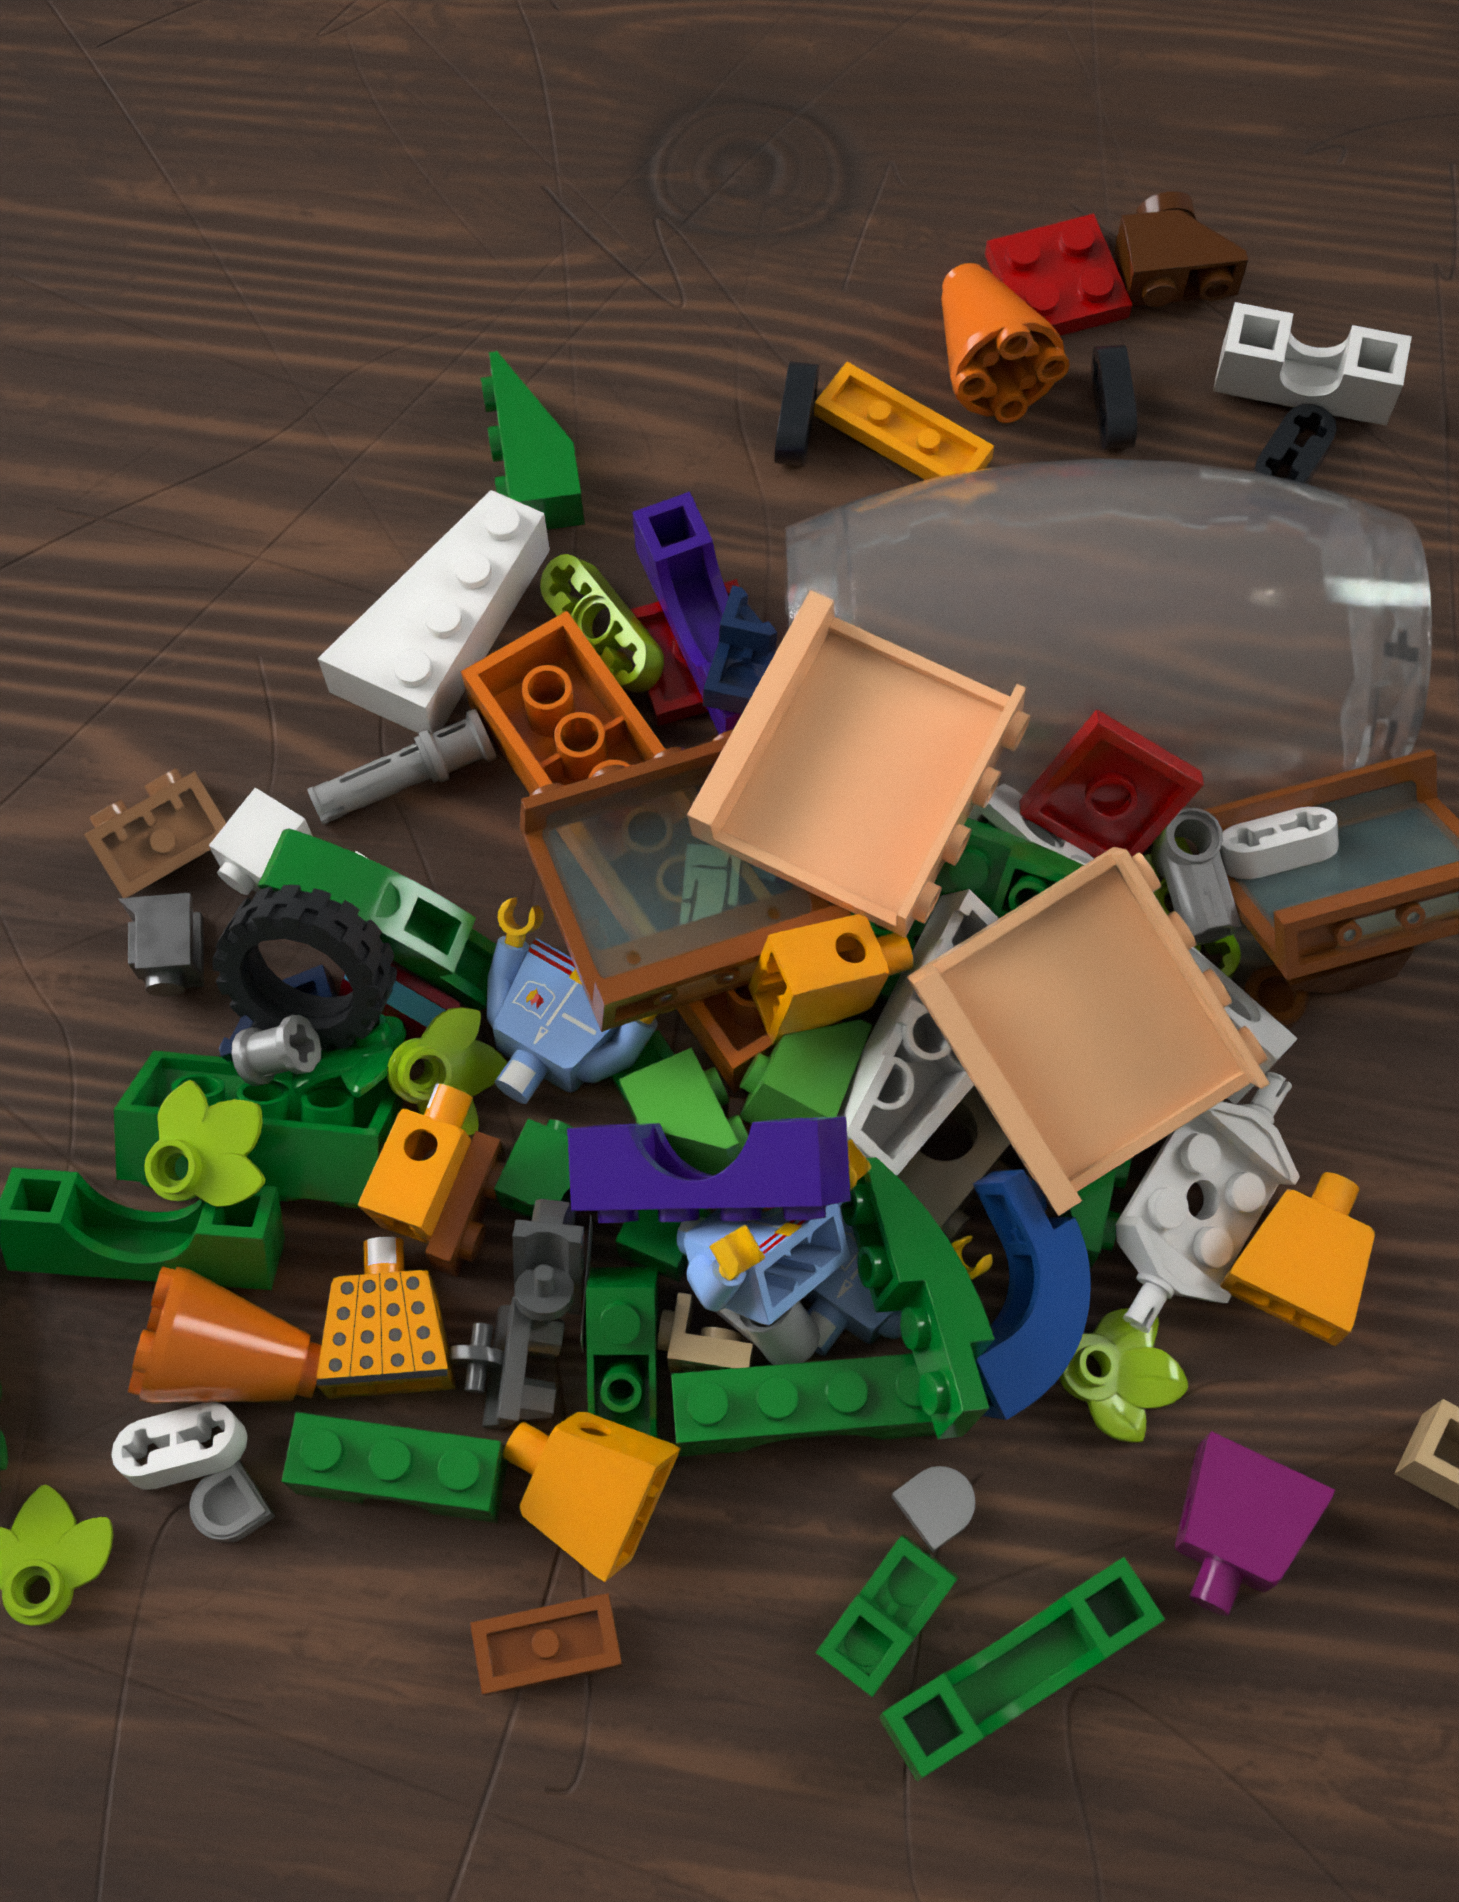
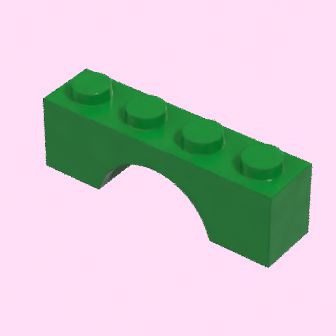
[0,1167,285,1290]
[671,1354,936,1457]
[879,1557,1165,1782]

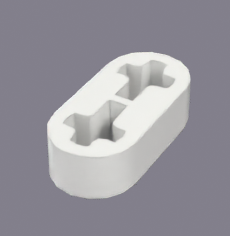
[1220,806,1339,879]
[112,1402,248,1490]

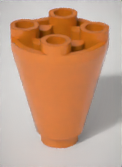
[941,263,1070,423]
[128,1266,322,1404]

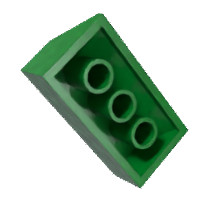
[114,1050,404,1208]

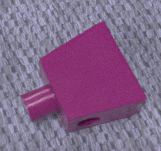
[1175,1431,1335,1616]

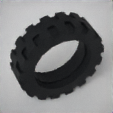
[212,885,397,1051]

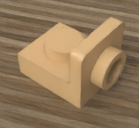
[657,1293,753,1373]

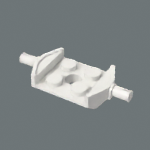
[1116,1072,1300,1333]

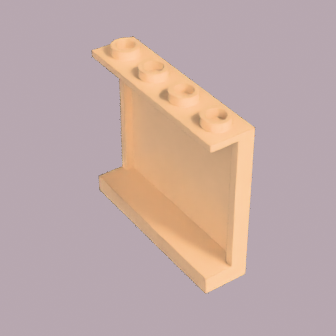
[687,590,1031,938]
[907,847,1270,1215]

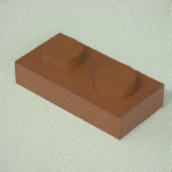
[425,1131,507,1277]
[470,1593,623,1696]

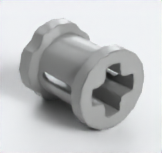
[231,1015,321,1086]

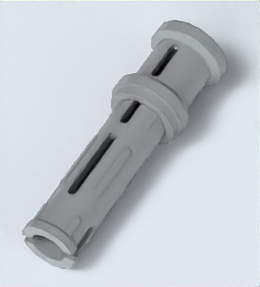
[307,708,497,826]

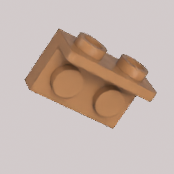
[84,768,226,898]

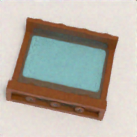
[520,729,851,1032]
[1197,749,1459,981]

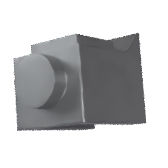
[118,893,204,997]

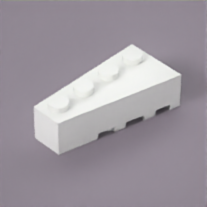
[318,490,550,733]
[837,889,999,1176]

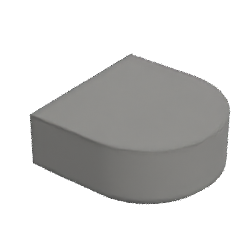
[190,1459,276,1543]
[891,1466,975,1553]

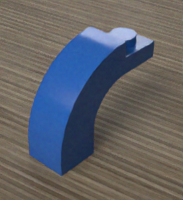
[973,1170,1091,1420]

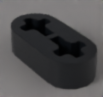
[1091,345,1137,449]
[774,361,819,467]
[1250,404,1337,507]

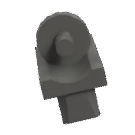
[513,1199,584,1321]
[449,1296,565,1430]

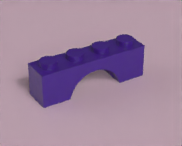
[632,492,742,735]
[567,1116,851,1223]

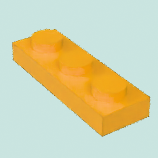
[814,362,994,501]

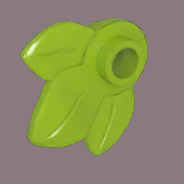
[387,1008,507,1135]
[144,1080,265,1207]
[1059,1308,1188,1443]
[0,1484,113,1627]

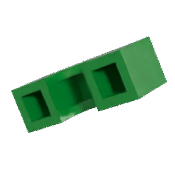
[494,1118,711,1283]
[281,1412,508,1523]

